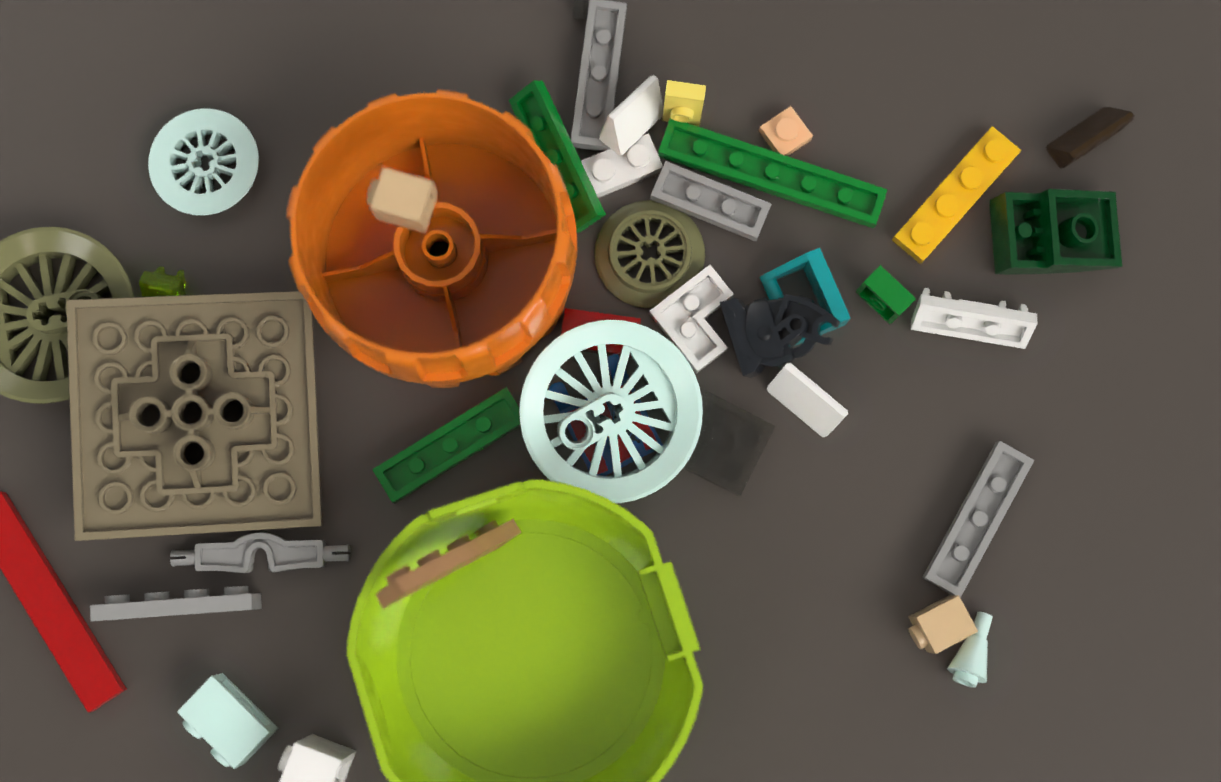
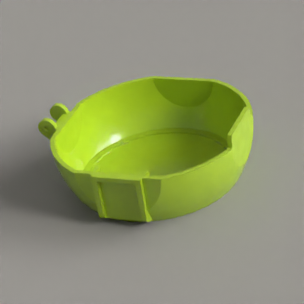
[347,480,703,782]

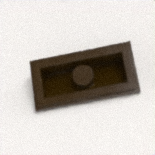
[1046,107,1134,169]

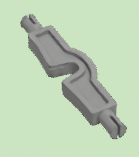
[170,533,351,573]

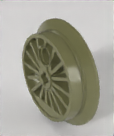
[0,227,135,404]

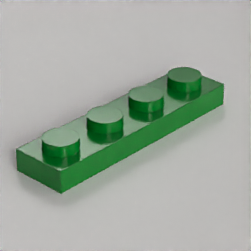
[508,80,606,233]
[372,387,520,504]

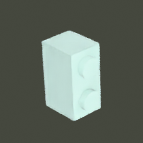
[177,673,278,769]

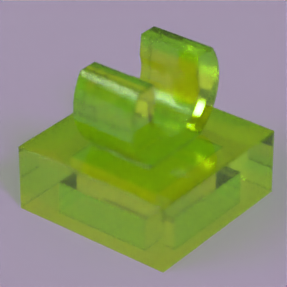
[139,266,186,297]

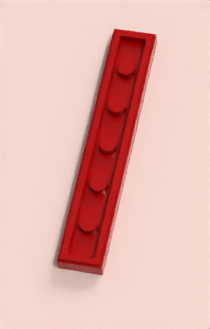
[0,491,127,713]

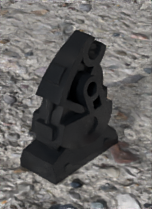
[720,294,840,378]

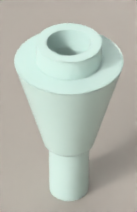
[947,612,993,688]

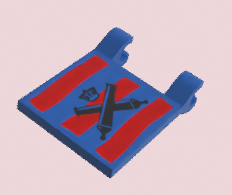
[549,354,663,476]

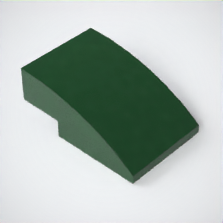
[989,189,1122,275]

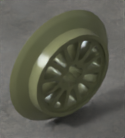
[595,200,705,308]

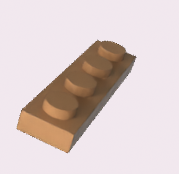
[375,519,521,609]

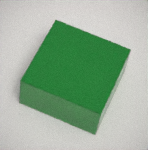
[856,265,916,325]

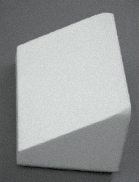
[599,75,663,155]
[767,362,848,437]

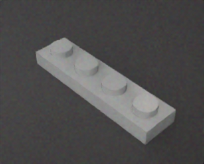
[571,0,627,151]
[922,441,1034,598]
[90,586,262,621]

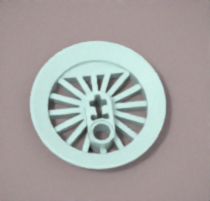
[519,320,703,503]

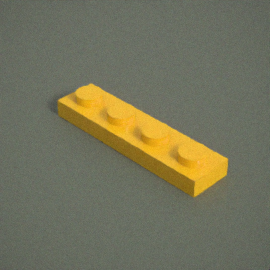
[892,126,1021,264]

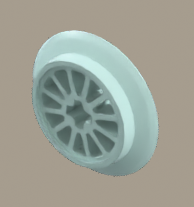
[148,109,259,215]

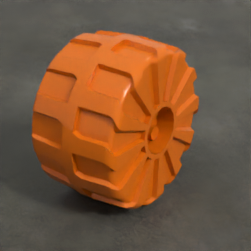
[286,89,577,388]

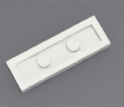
[911,288,1038,349]

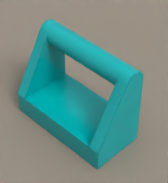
[759,248,851,346]

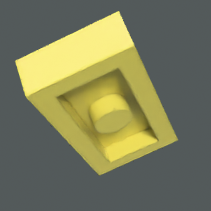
[662,80,706,126]

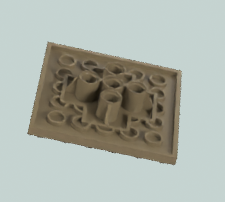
[66,291,323,541]

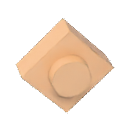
[759,106,813,156]

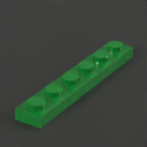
[658,118,888,229]

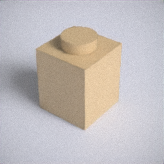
[367,167,438,233]
[908,595,978,654]

